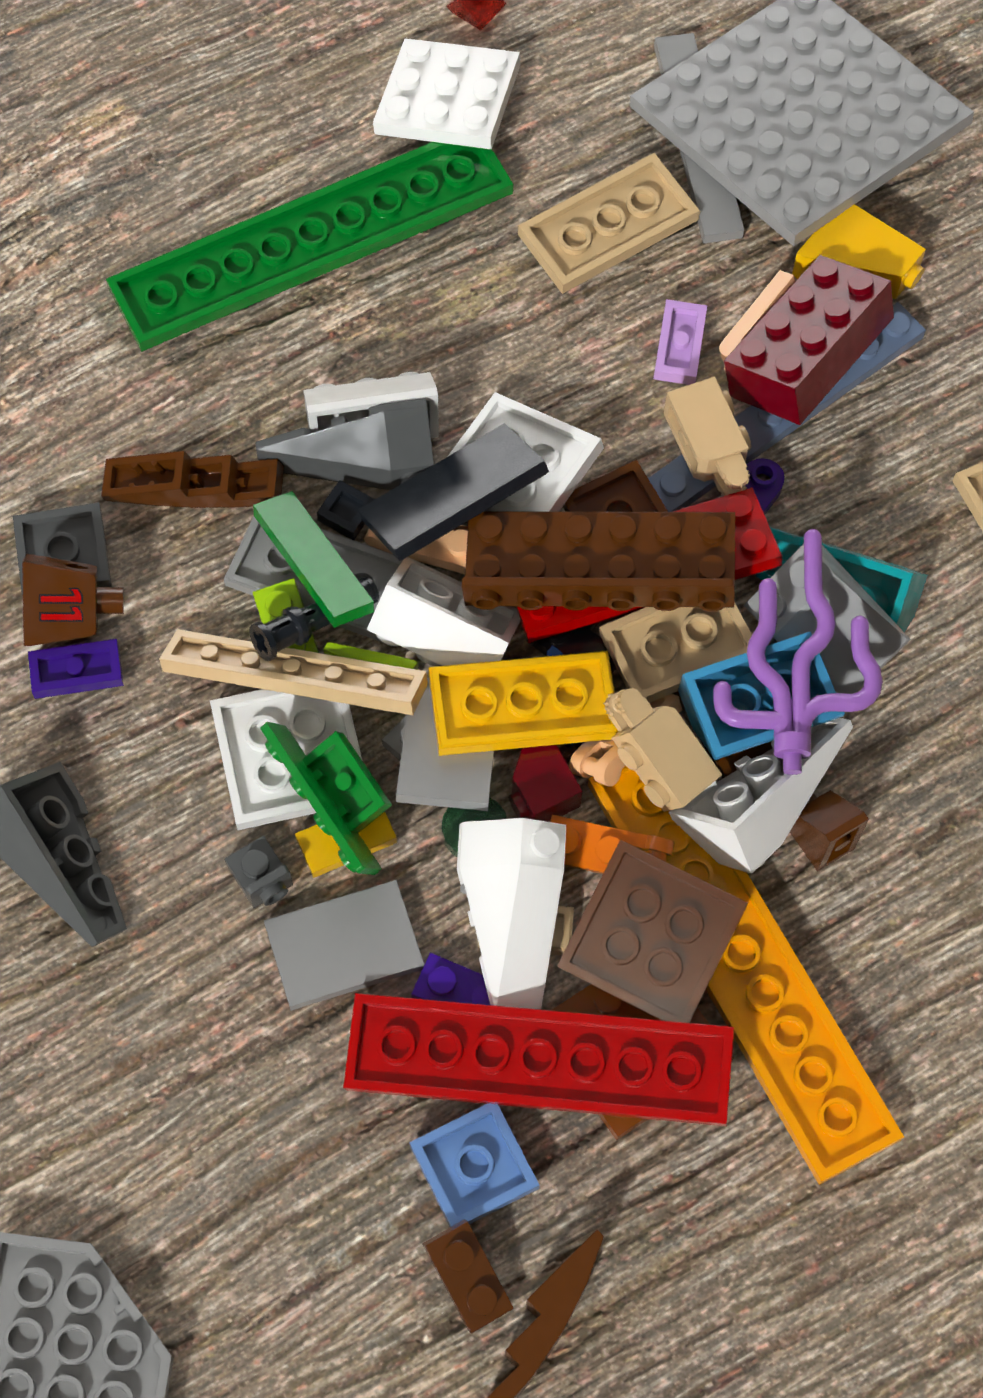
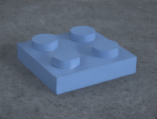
[409,1103,540,1227]

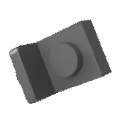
[224,836,293,908]

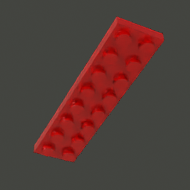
[343,993,734,1126]

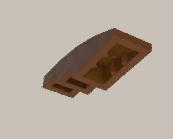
[101,451,284,508]
[487,1230,604,1398]

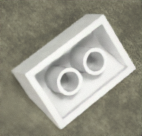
[303,372,439,438]
[367,557,521,666]

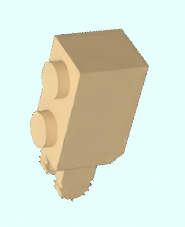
[664,376,751,496]
[603,687,722,812]

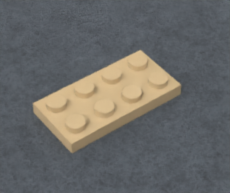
[518,153,700,294]

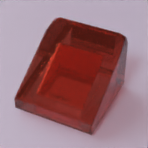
[446,0,506,30]

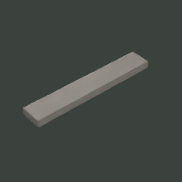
[654,33,744,244]

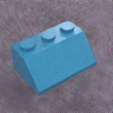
[678,631,845,760]

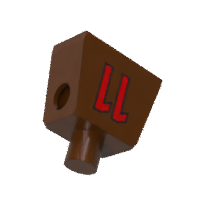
[22,554,124,646]

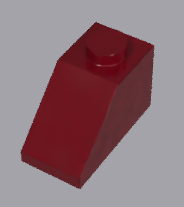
[508,745,583,822]

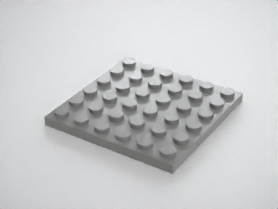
[630,0,974,246]

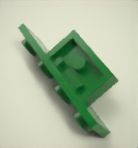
[260,721,392,875]

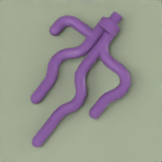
[713,529,883,775]

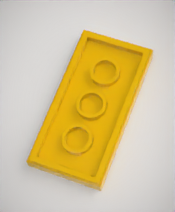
[428,651,619,756]

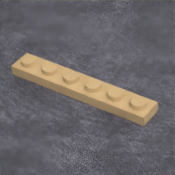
[159,629,428,715]

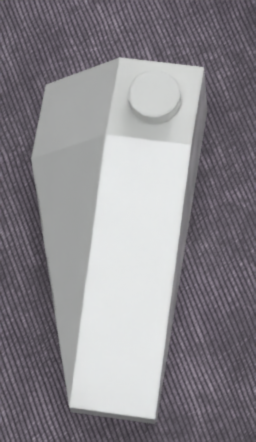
[669,718,853,874]
[457,818,566,1010]

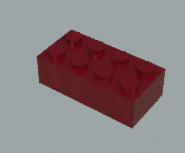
[724,255,894,425]

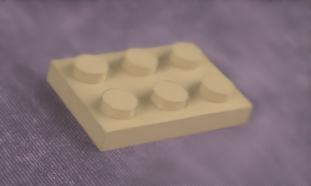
[599,602,752,703]

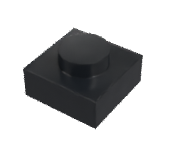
[316,480,375,540]

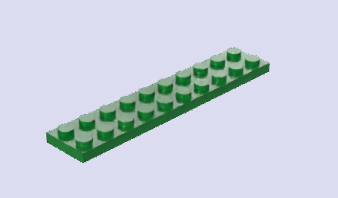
[106,142,514,352]

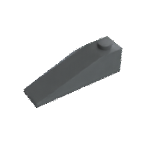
[255,398,434,490]
[0,762,127,947]

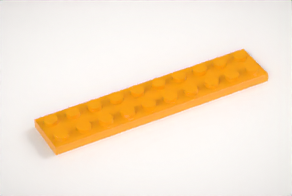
[588,766,904,1185]

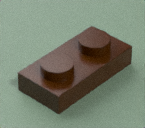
[422,1219,514,1334]

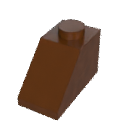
[790,790,869,871]

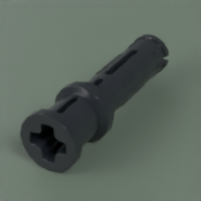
[249,577,379,661]

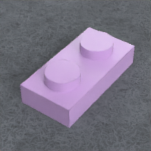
[653,299,707,385]

